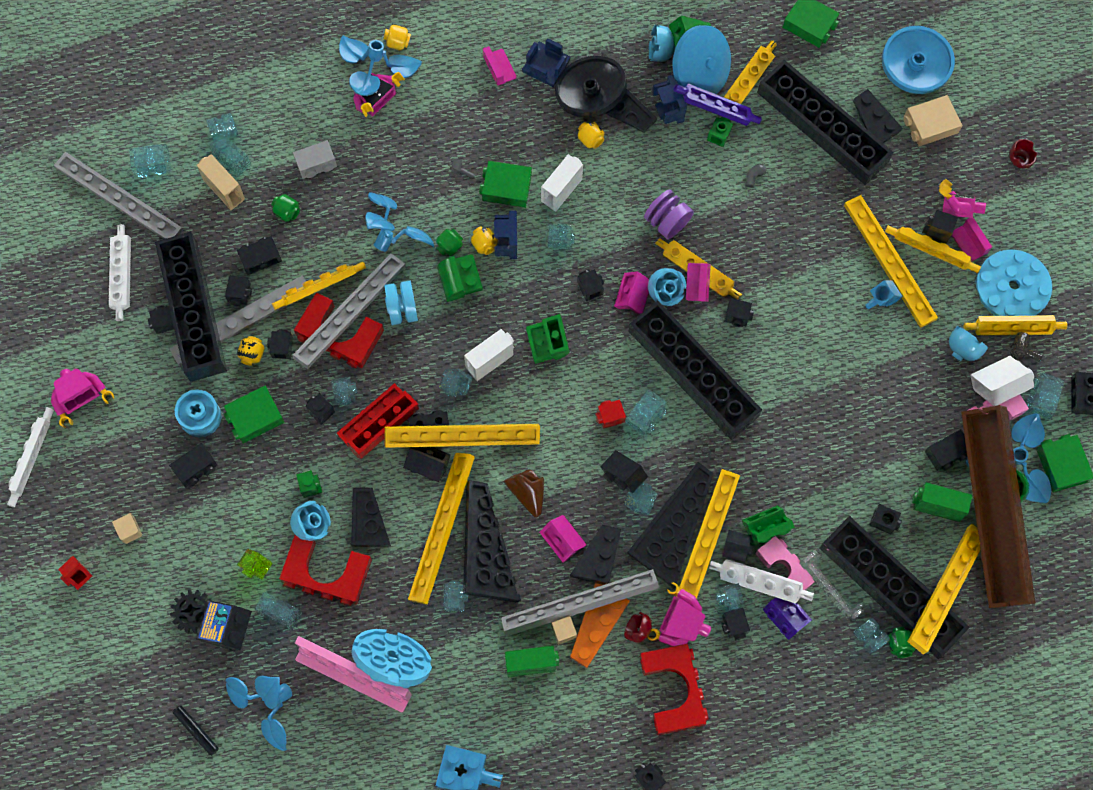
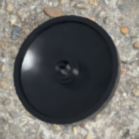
[555,56,627,117]

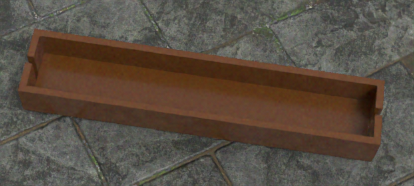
[961,405,1036,608]

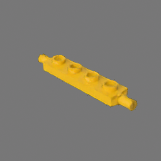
[724,41,777,104]
[885,225,981,274]
[656,238,742,300]
[272,262,366,310]
[963,315,1067,335]

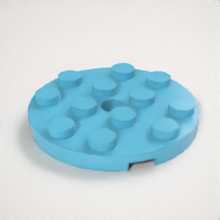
[976,250,1052,316]
[351,629,432,688]

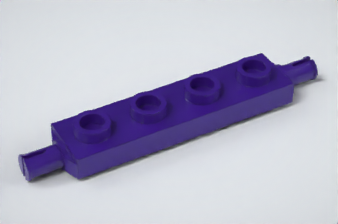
[673,84,762,126]

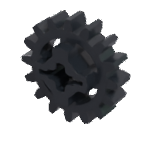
[170,590,212,634]

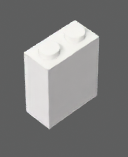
[541,154,583,212]
[464,329,514,381]
[971,356,1034,406]

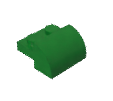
[437,254,483,302]
[526,314,570,364]
[742,506,795,545]

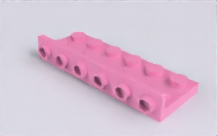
[295,636,412,712]

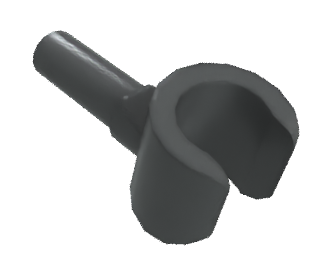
[451,160,475,179]

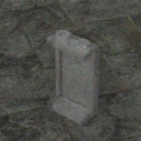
[800,549,865,619]

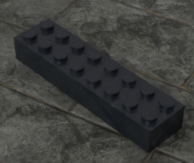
[757,60,894,185]
[155,231,227,382]
[628,300,762,441]
[819,516,970,659]

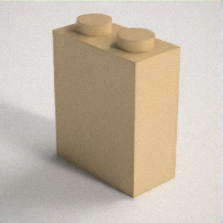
[904,95,962,147]
[197,154,245,210]

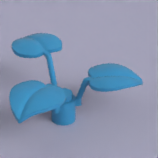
[339,35,422,96]
[365,192,434,252]
[966,413,1051,503]
[226,676,292,751]

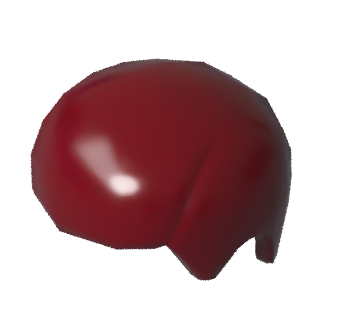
[1009,139,1038,169]
[624,612,652,643]

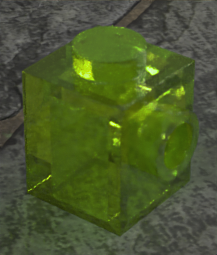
[237,548,273,580]

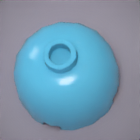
[649,25,675,62]
[648,268,686,306]
[949,326,988,361]
[290,501,331,541]

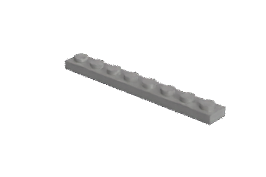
[54,152,183,239]
[293,253,405,369]
[169,275,306,366]
[501,569,659,637]

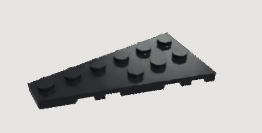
[627,462,714,589]
[463,480,521,603]

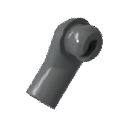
[745,164,767,188]

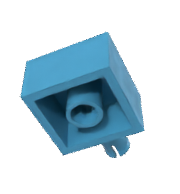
[435,745,503,790]

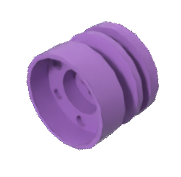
[644,189,694,240]

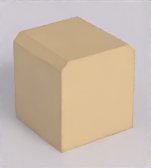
[112,513,142,544]
[551,616,577,645]

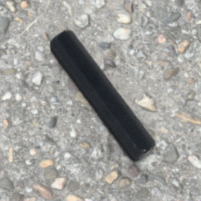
[173,706,219,756]

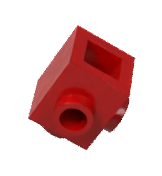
[595,399,626,429]
[58,556,92,590]

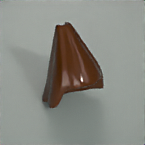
[503,470,544,517]

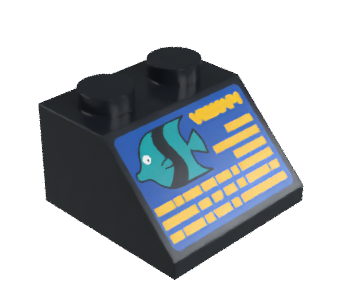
[196,600,252,651]

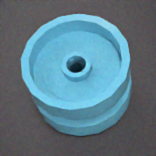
[384,280,418,325]
[174,389,222,437]

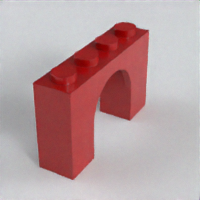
[294,292,384,368]
[279,535,372,606]
[639,643,709,736]

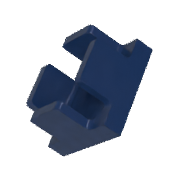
[522,38,571,87]
[652,75,687,124]
[494,211,517,259]

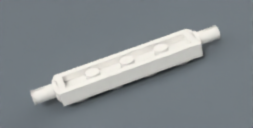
[109,224,131,321]
[7,407,54,507]
[709,559,814,603]

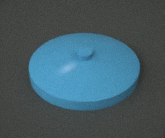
[673,25,731,94]
[882,26,955,94]

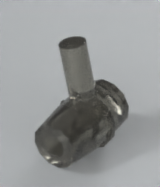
[1010,332,1043,362]

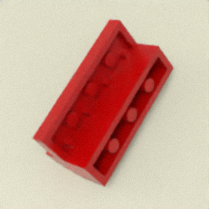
[337,383,419,460]

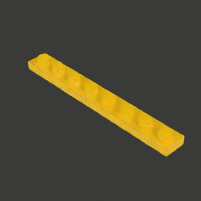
[844,195,938,328]
[385,424,540,448]
[408,453,475,604]
[676,469,740,599]
[907,524,981,654]

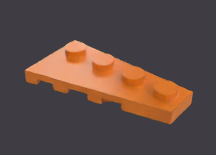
[570,583,630,668]

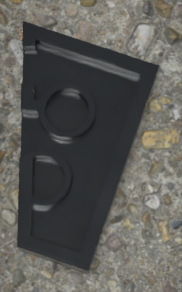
[605,89,657,132]
[853,89,903,143]
[351,488,391,547]
[570,525,621,585]

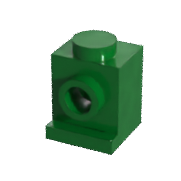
[707,117,733,147]
[296,470,323,498]

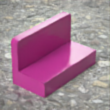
[483,46,517,86]
[951,218,992,262]
[686,263,711,302]
[614,271,649,315]
[539,515,586,563]

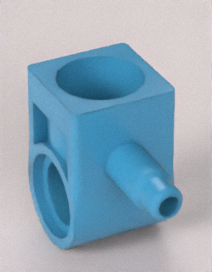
[865,280,903,309]

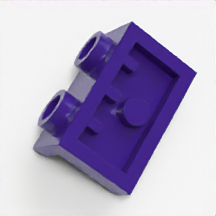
[763,597,812,640]

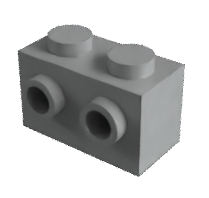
[293,140,337,179]

